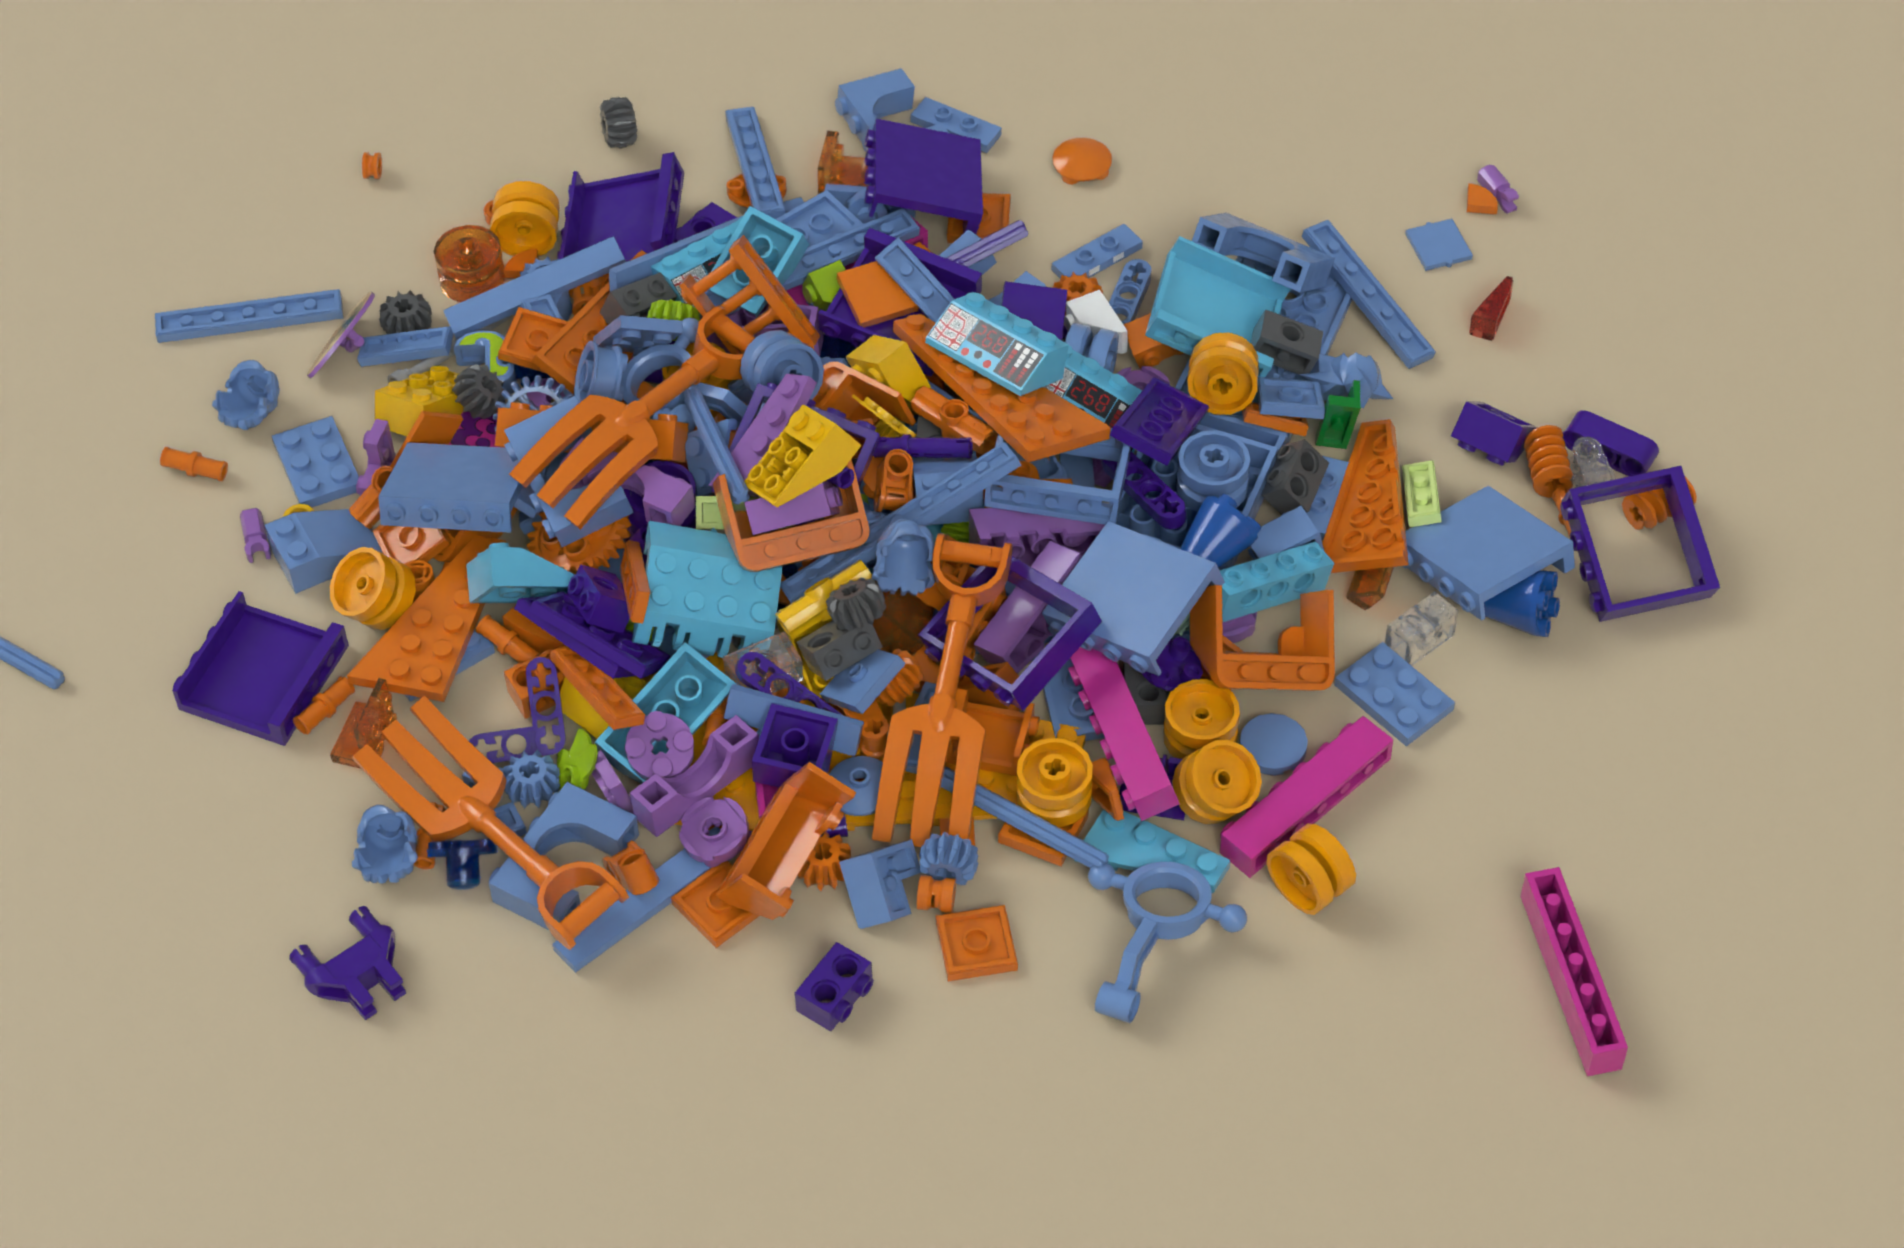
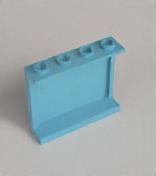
[1145,236,1291,378]

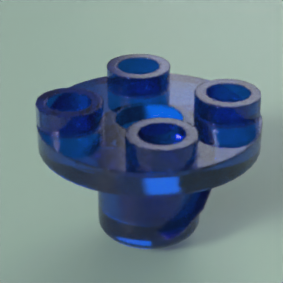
[427,839,497,890]

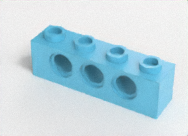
[1219,541,1334,622]

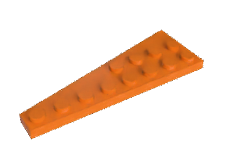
[893,314,1111,463]

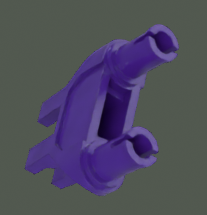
[289,906,406,1020]

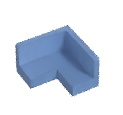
[839,839,922,929]

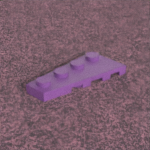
[709,374,817,498]

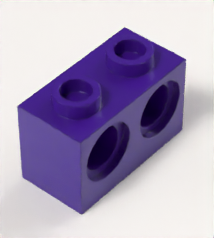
[795,942,874,1032]

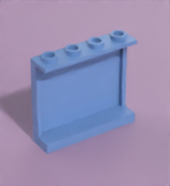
[378,442,523,533]
[1403,486,1575,621]
[1042,521,1225,676]

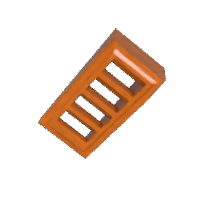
[1092,758,1124,821]

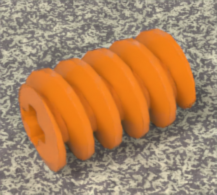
[1524,425,1573,498]
[1622,477,1697,530]

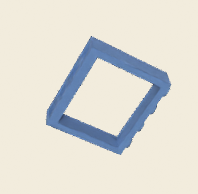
[984,428,1131,525]

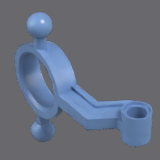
[620,318,766,428]
[1088,862,1247,1023]

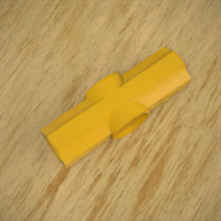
[775,560,872,639]

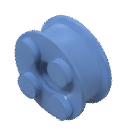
[574,341,628,403]

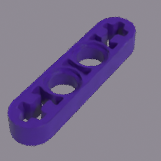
[1101,451,1187,529]
[735,652,844,716]

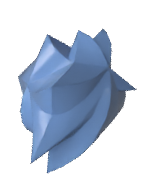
[1299,352,1393,409]

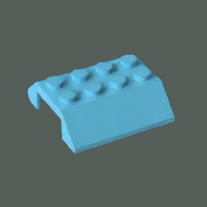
[632,521,783,663]

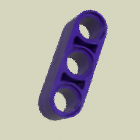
[1563,410,1659,476]

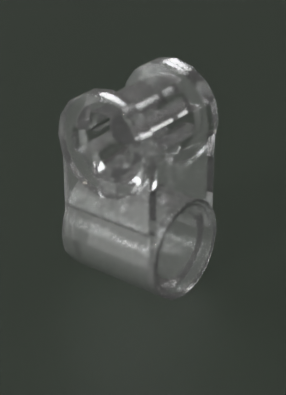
[1569,437,1616,488]

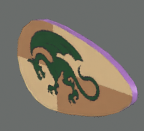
[307,291,375,378]

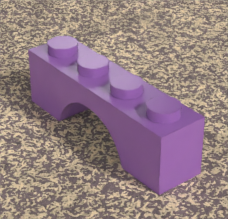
[560,437,695,526]
[630,715,759,837]

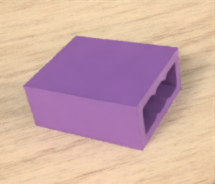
[744,481,843,535]

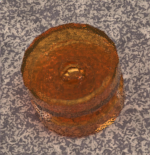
[433,225,505,302]

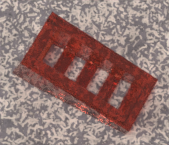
[1469,276,1514,341]

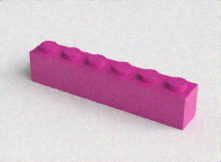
[1068,647,1180,821]
[1220,716,1394,878]
[1520,867,1628,1076]

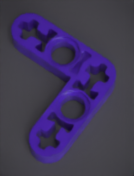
[469,657,566,763]

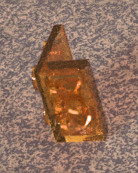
[818,131,868,195]
[330,678,397,769]

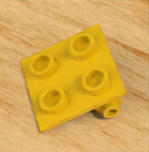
[852,394,917,438]

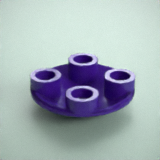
[1142,637,1203,691]

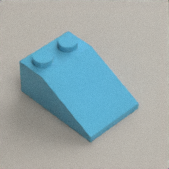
[709,206,809,316]
[466,542,575,603]

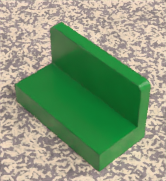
[1315,380,1361,449]

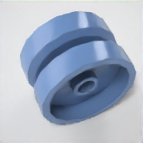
[1065,323,1119,373]
[740,330,824,403]
[1176,430,1250,512]

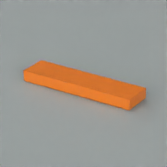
[620,540,650,624]
[550,647,645,730]

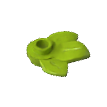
[557,728,598,790]

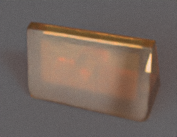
[1346,567,1394,610]

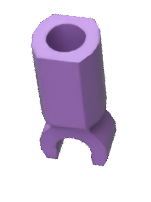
[1477,165,1519,214]
[240,508,271,563]

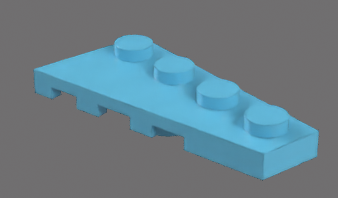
[1074,809,1230,893]

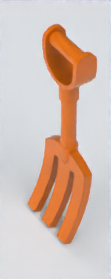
[509,306,755,530]
[872,533,1013,847]
[352,695,629,950]

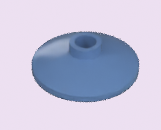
[829,756,883,816]

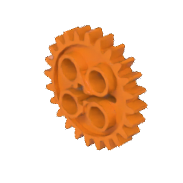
[526,512,632,575]

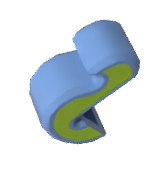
[454,330,517,394]

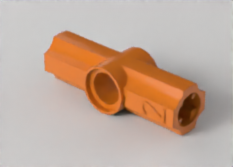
[911,386,998,454]

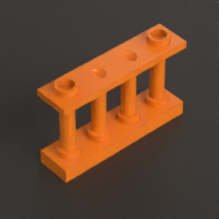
[679,235,820,355]

